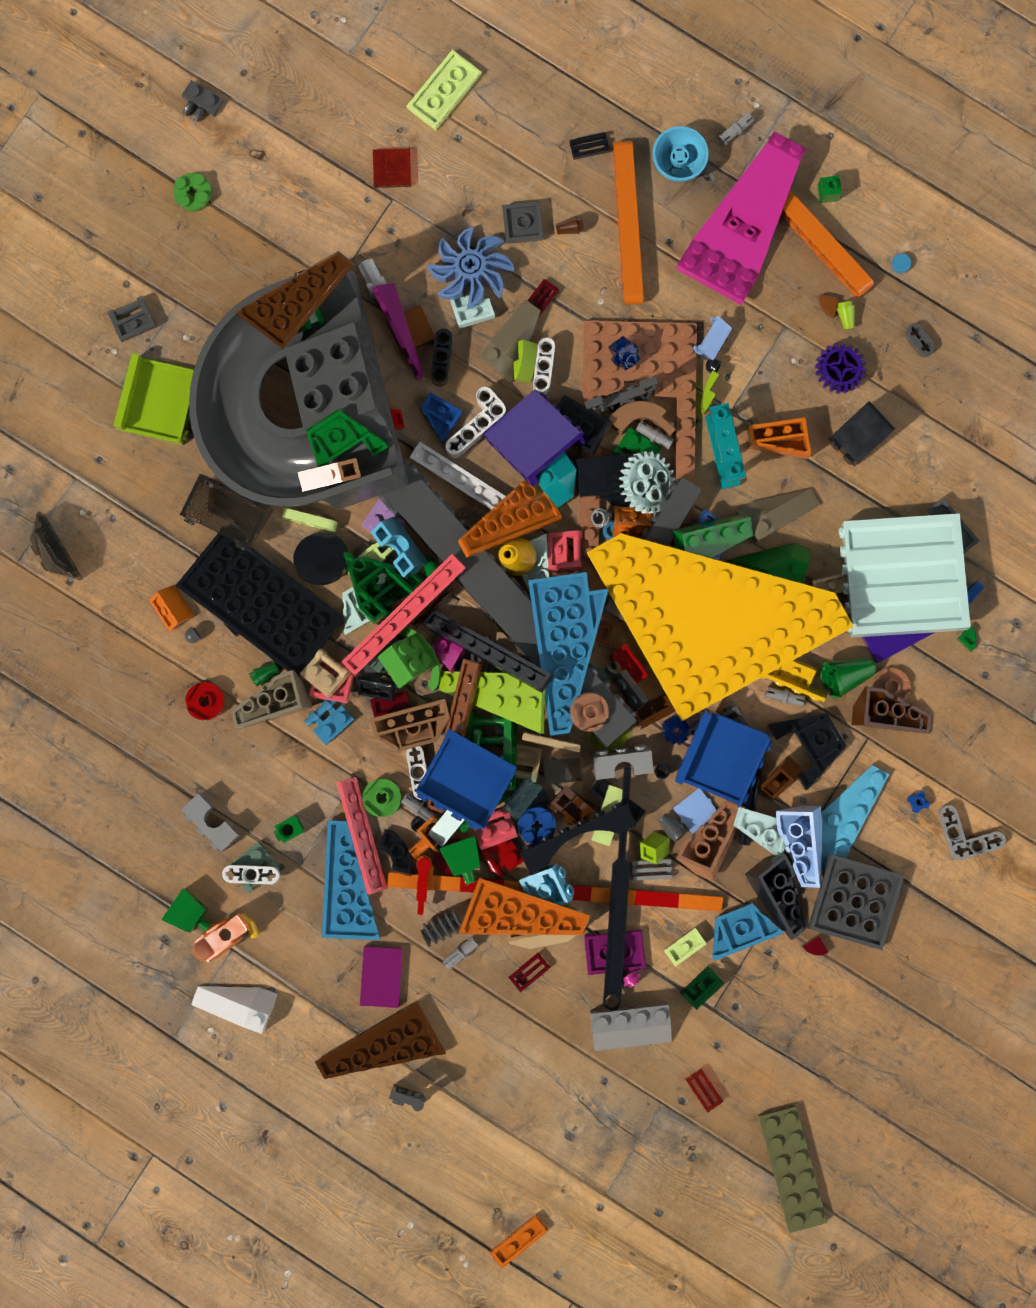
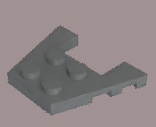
[584,376,659,413]

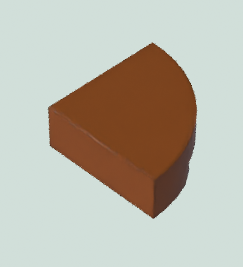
[819,294,839,318]

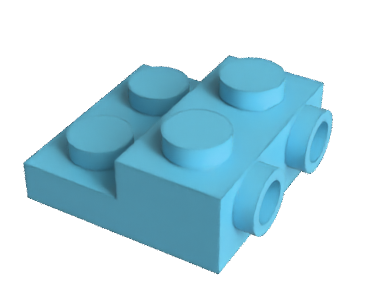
[519,863,574,906]

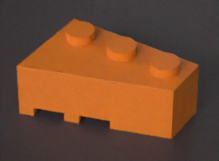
[746,417,811,459]

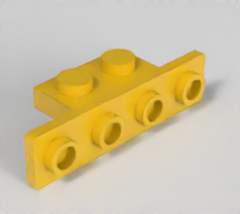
[762,660,826,702]

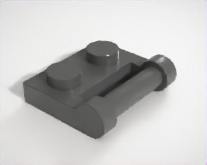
[108,296,156,342]
[389,1085,426,1111]

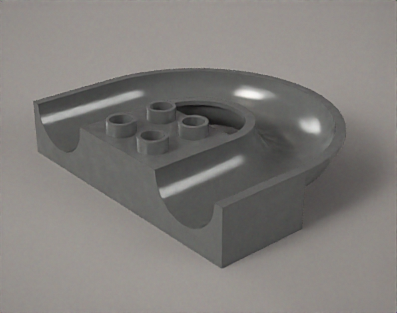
[189,269,409,509]

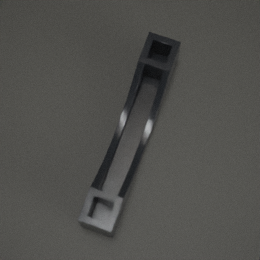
[520,802,637,874]

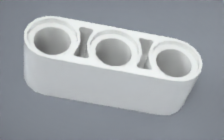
[533,338,555,395]

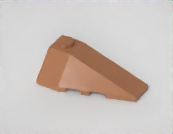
[677,800,745,881]

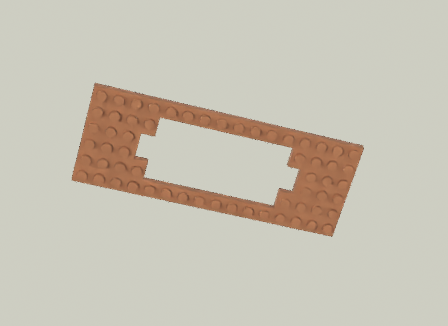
[579,320,697,622]

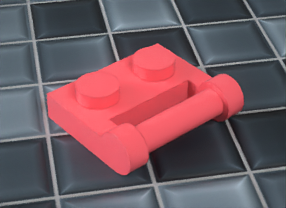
[548,530,583,572]
[474,805,518,850]

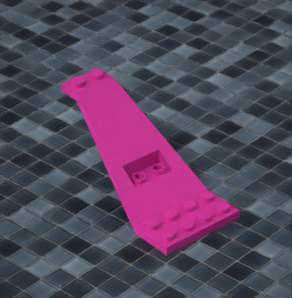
[676,131,807,305]

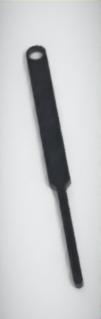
[603,766,631,1010]

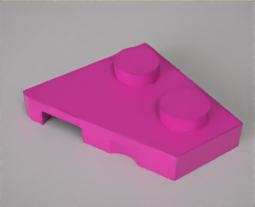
[431,623,465,674]

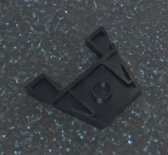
[767,713,846,791]

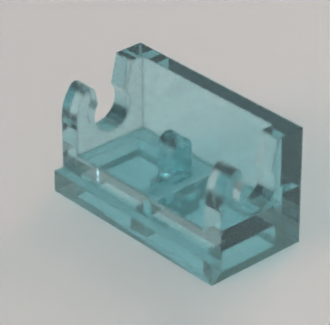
[502,778,543,820]

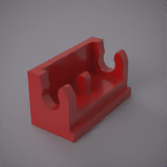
[609,644,648,684]

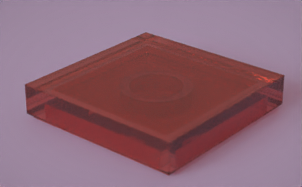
[373,148,411,188]

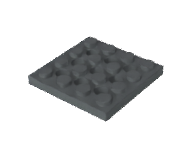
[808,854,904,950]

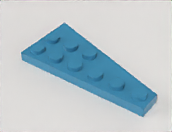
[322,820,381,940]

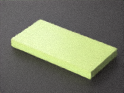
[406,49,482,130]

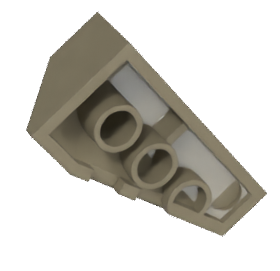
[736,488,820,544]
[231,670,312,729]

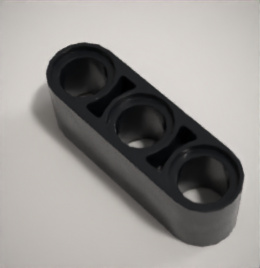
[431,328,453,387]

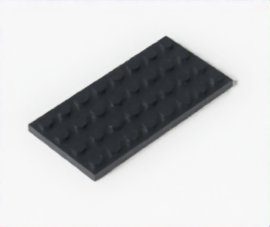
[175,526,345,677]

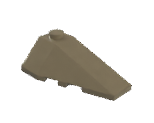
[479,299,540,383]

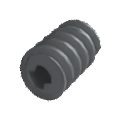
[420,910,462,947]

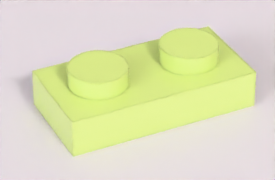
[664,928,707,967]

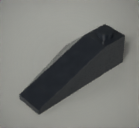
[745,854,806,940]

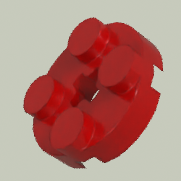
[185,682,225,721]

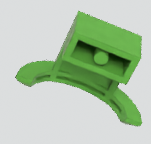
[378,626,441,692]

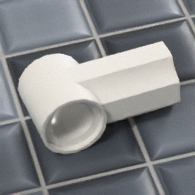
[358,259,387,299]

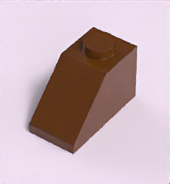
[759,756,802,801]

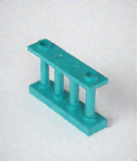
[704,403,746,490]

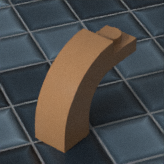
[608,401,676,437]

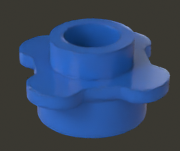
[907,791,930,813]

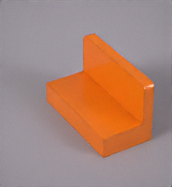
[149,585,194,632]

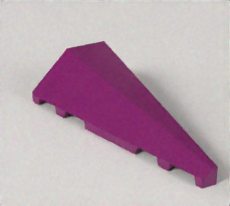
[372,283,424,381]

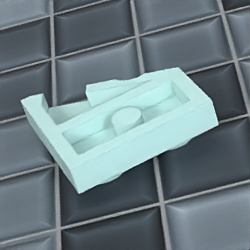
[450,295,495,329]
[342,587,371,635]

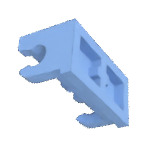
[693,316,732,360]

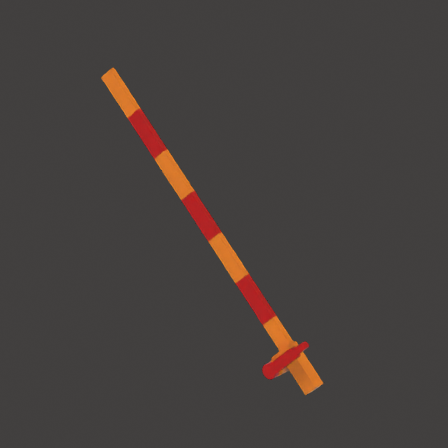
[387,854,723,915]

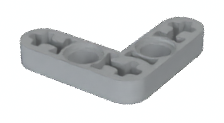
[938,805,1006,860]

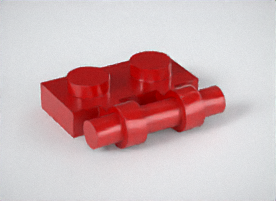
[477,839,524,879]

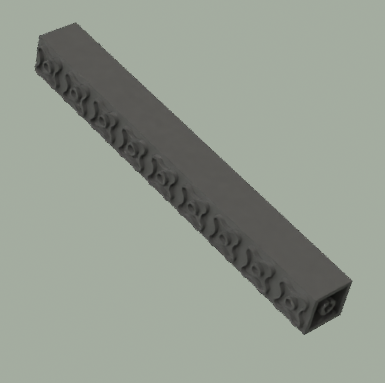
[378,461,637,748]

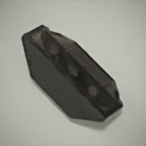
[30,511,83,580]

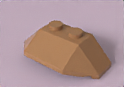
[370,699,450,752]

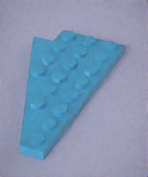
[528,572,608,736]

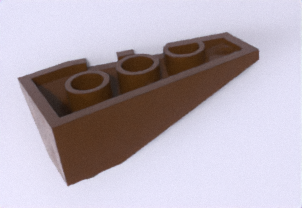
[851,686,931,734]

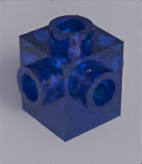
[608,336,641,371]
[660,713,690,745]

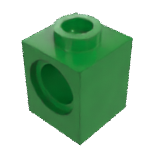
[817,175,842,204]
[274,815,306,843]

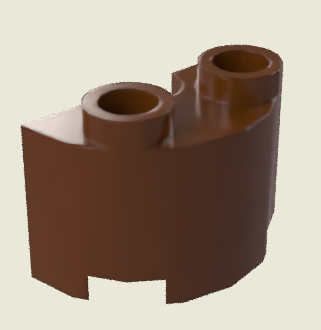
[549,785,593,826]

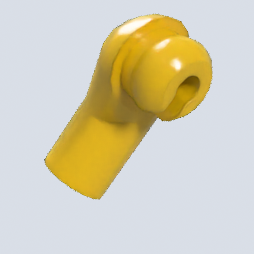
[240,913,260,939]

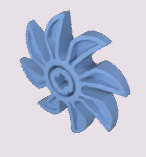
[427,227,514,309]

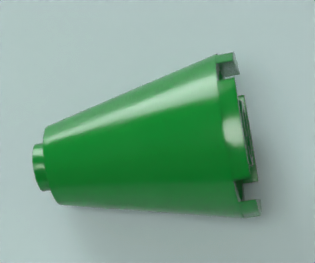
[820,658,877,699]

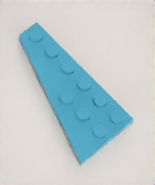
[785,765,889,871]

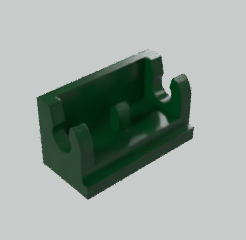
[680,966,724,1010]

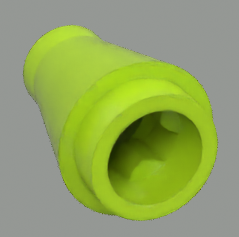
[836,301,855,330]

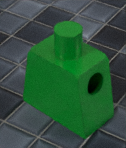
[440,836,480,885]
[161,888,212,933]

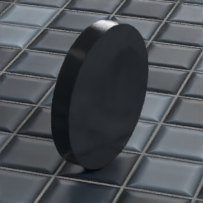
[293,532,349,585]

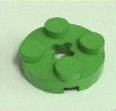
[173,173,212,212]
[363,779,402,817]

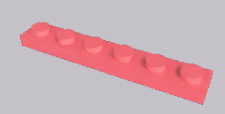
[336,777,387,895]

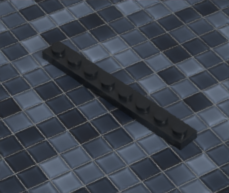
[422,609,553,693]

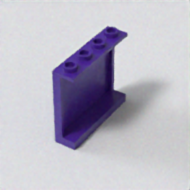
[483,390,585,487]

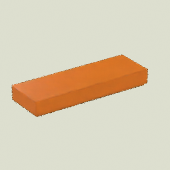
[490,1214,548,1268]

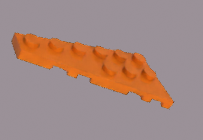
[458,479,562,558]
[459,878,590,935]

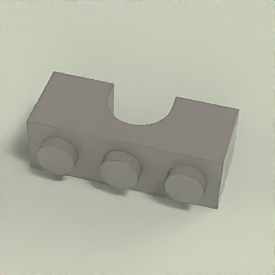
[592,744,654,780]
[181,793,241,852]

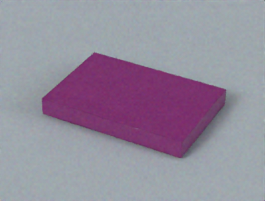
[584,930,646,975]
[360,946,403,1008]

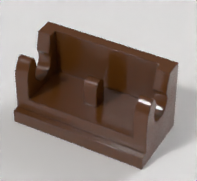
[632,693,676,730]

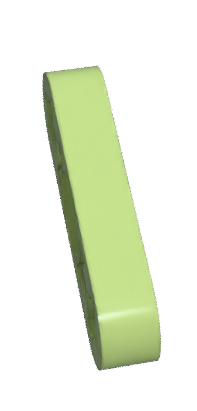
[282,508,338,532]

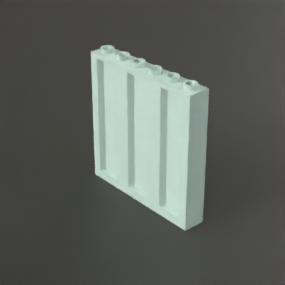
[838,513,971,638]

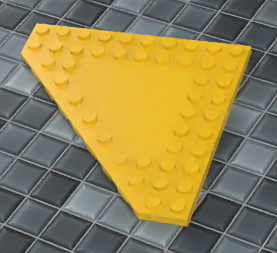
[587,533,854,721]

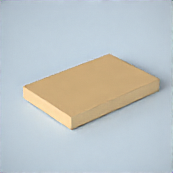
[522,732,581,753]

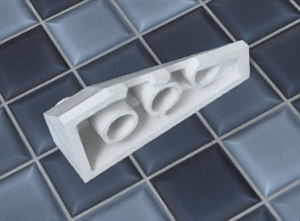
[191,986,278,1034]

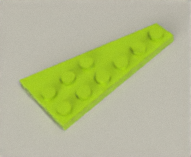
[439,671,545,734]

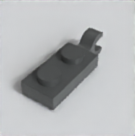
[604,661,648,711]

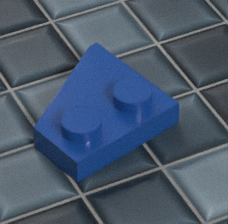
[420,392,463,444]

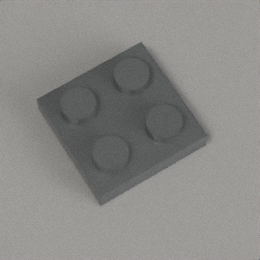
[502,202,543,244]

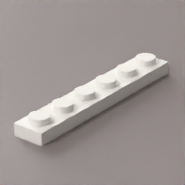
[410,442,506,510]

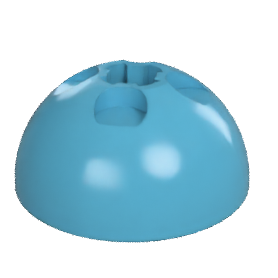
[652,126,709,182]

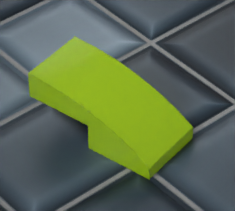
[514,339,537,384]
[701,371,719,414]

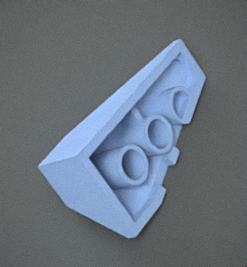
[776,806,822,888]

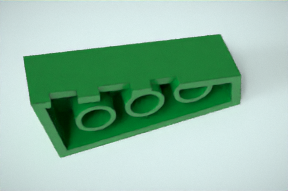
[672,514,753,558]

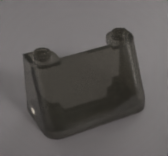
[180,473,274,551]

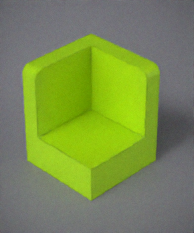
[640,832,670,865]

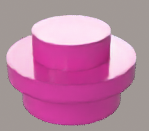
[622,971,641,988]

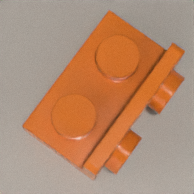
[612,506,652,538]

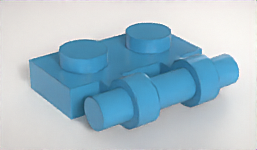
[304,700,355,745]

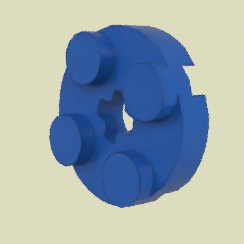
[517,805,556,845]

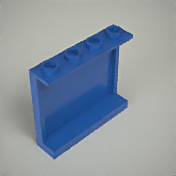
[675,708,772,808]
[414,729,518,831]

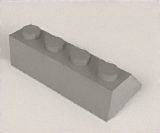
[590,1002,672,1051]

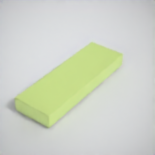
[591,785,622,846]

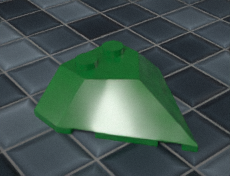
[727,543,811,583]
[344,552,424,625]

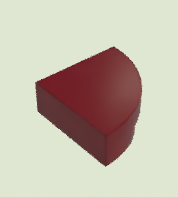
[802,936,829,956]

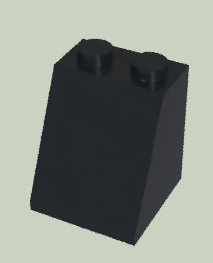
[829,401,895,467]

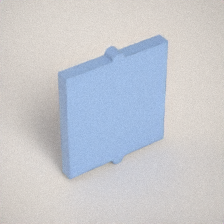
[673,788,716,834]

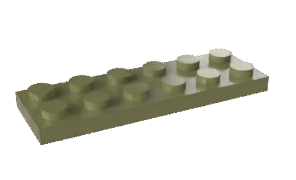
[758,1105,827,1233]

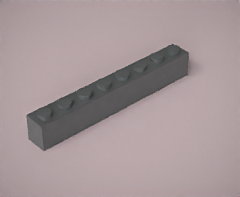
[603,477,702,621]

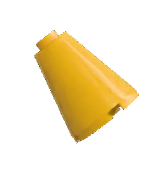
[499,537,537,576]

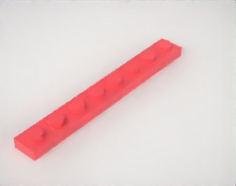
[342,554,466,675]

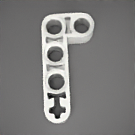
[446,387,506,458]

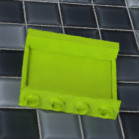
[113,353,194,445]

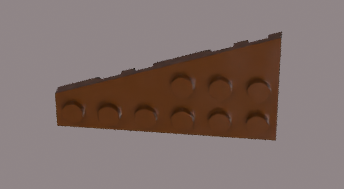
[236,251,354,349]
[315,1002,446,1079]

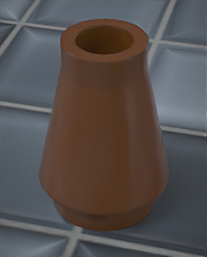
[556,215,584,235]

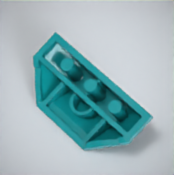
[535,452,577,508]

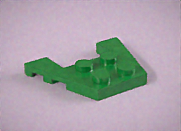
[306,408,388,487]

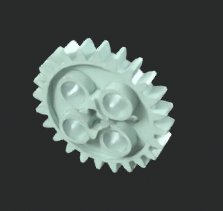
[619,451,675,514]

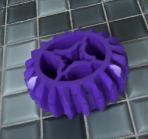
[815,343,867,394]

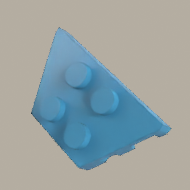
[712,903,783,961]

